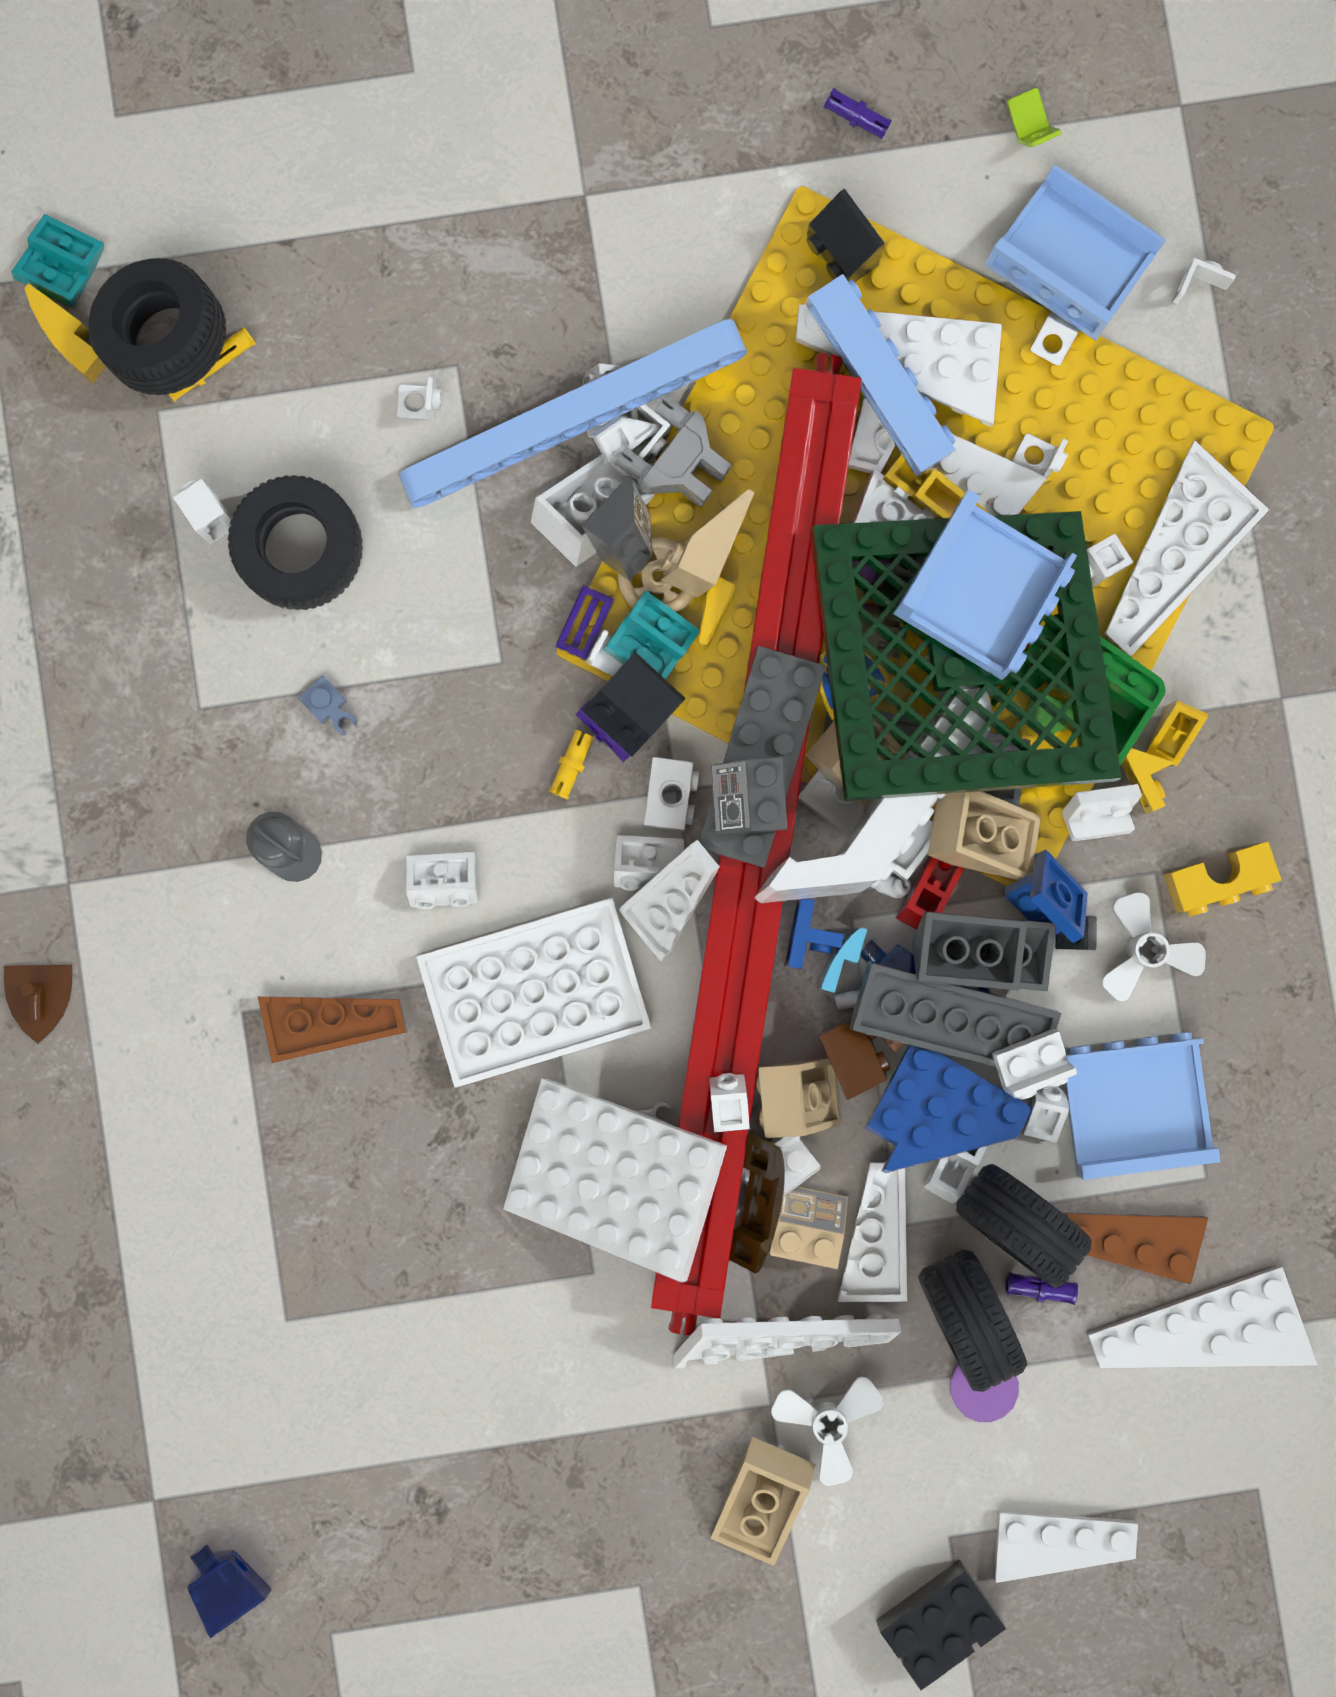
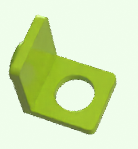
[1006,88,1062,148]

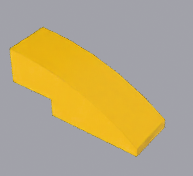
[24,283,106,383]
[883,452,987,519]

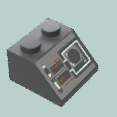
[582,476,652,581]
[711,757,787,836]

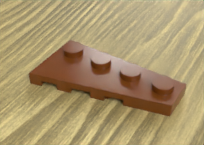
[257,996,407,1063]
[1064,1212,1208,1284]

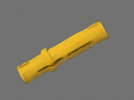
[169,327,256,403]

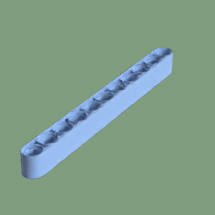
[399,319,747,508]

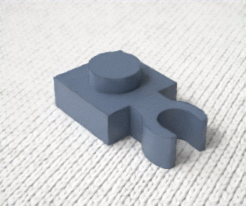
[298,675,357,736]

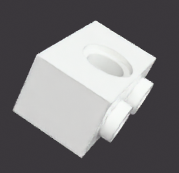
[644,757,699,832]

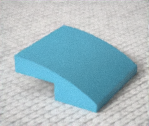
[817,928,867,993]

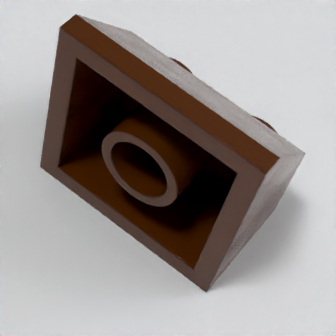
[819,1018,891,1100]

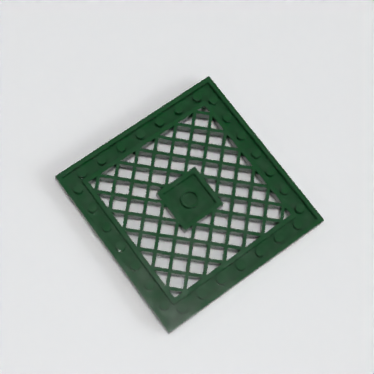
[810,511,1121,801]

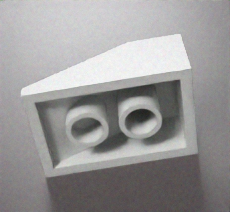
[531,455,655,567]

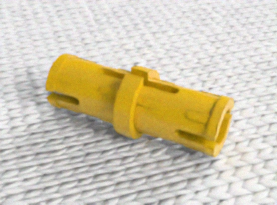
[548,729,594,800]

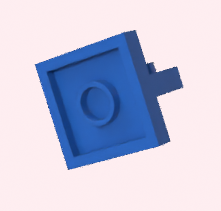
[1005,849,1088,943]
[785,899,844,969]

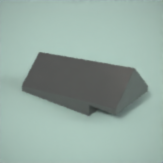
[912,911,1056,992]

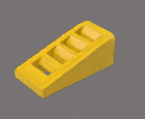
[698,577,736,651]

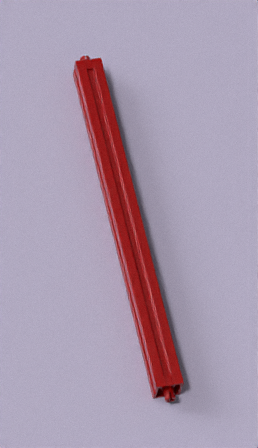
[651,353,862,1335]

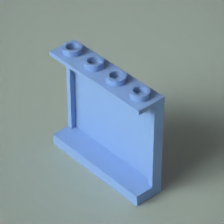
[984,164,1166,341]
[893,489,1077,680]
[1065,1032,1220,1180]

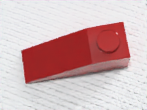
[895,856,965,930]

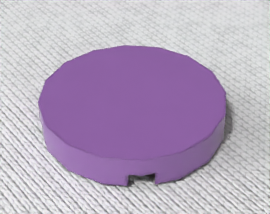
[950,1363,1019,1422]

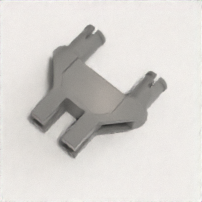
[614,395,731,508]

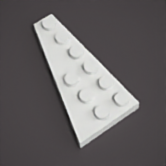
[795,304,1002,427]
[1103,441,1269,657]
[1086,1265,1318,1368]
[673,1314,901,1369]

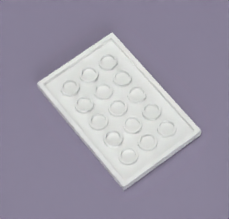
[416,898,652,1088]
[503,1079,727,1282]

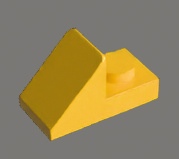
[1121,748,1174,814]

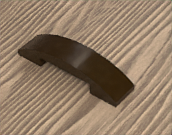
[729,1134,785,1274]

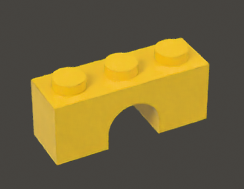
[1164,841,1282,917]

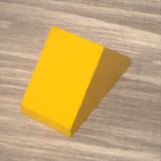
[1146,700,1209,766]

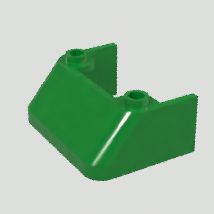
[990,614,1166,765]

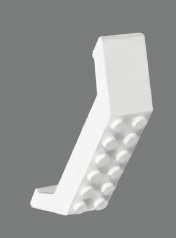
[754,653,993,903]

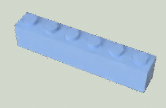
[806,274,956,477]

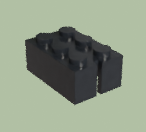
[876,1560,1006,1691]

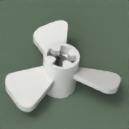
[1102,893,1206,1001]
[771,1376,883,1486]

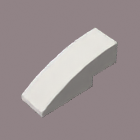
[923,1147,987,1204]

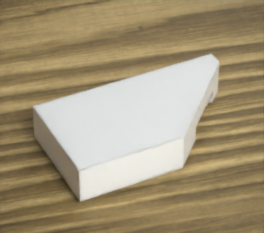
[591,416,660,464]

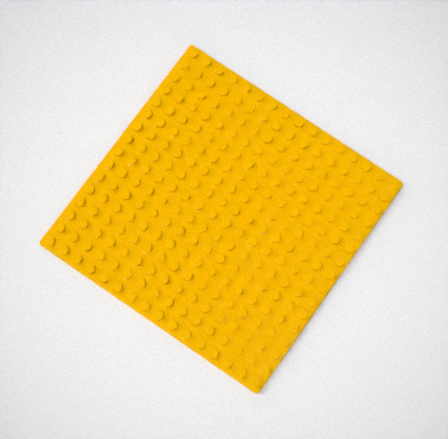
[556,186,1274,887]

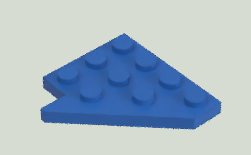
[865,1045,1033,1174]

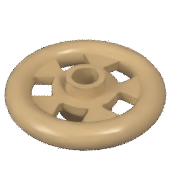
[618,537,694,613]

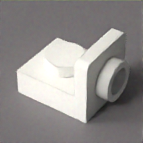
[1087,534,1133,588]
[709,1073,750,1132]
[1023,1086,1069,1143]

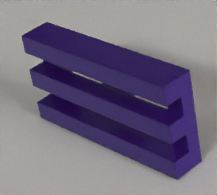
[555,585,614,661]

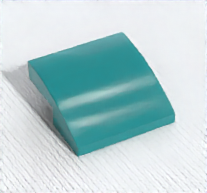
[11,214,104,308]
[603,590,700,680]

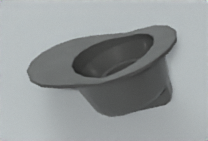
[246,812,322,882]

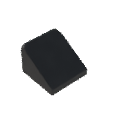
[1055,916,1097,950]

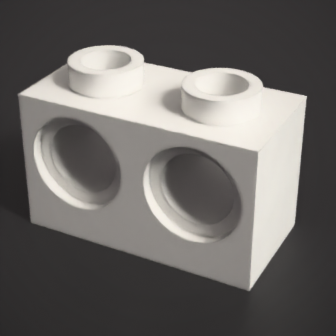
[173,479,233,545]

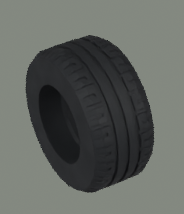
[88,258,226,395]
[227,475,363,610]
[956,1164,1092,1288]
[918,1250,1028,1392]

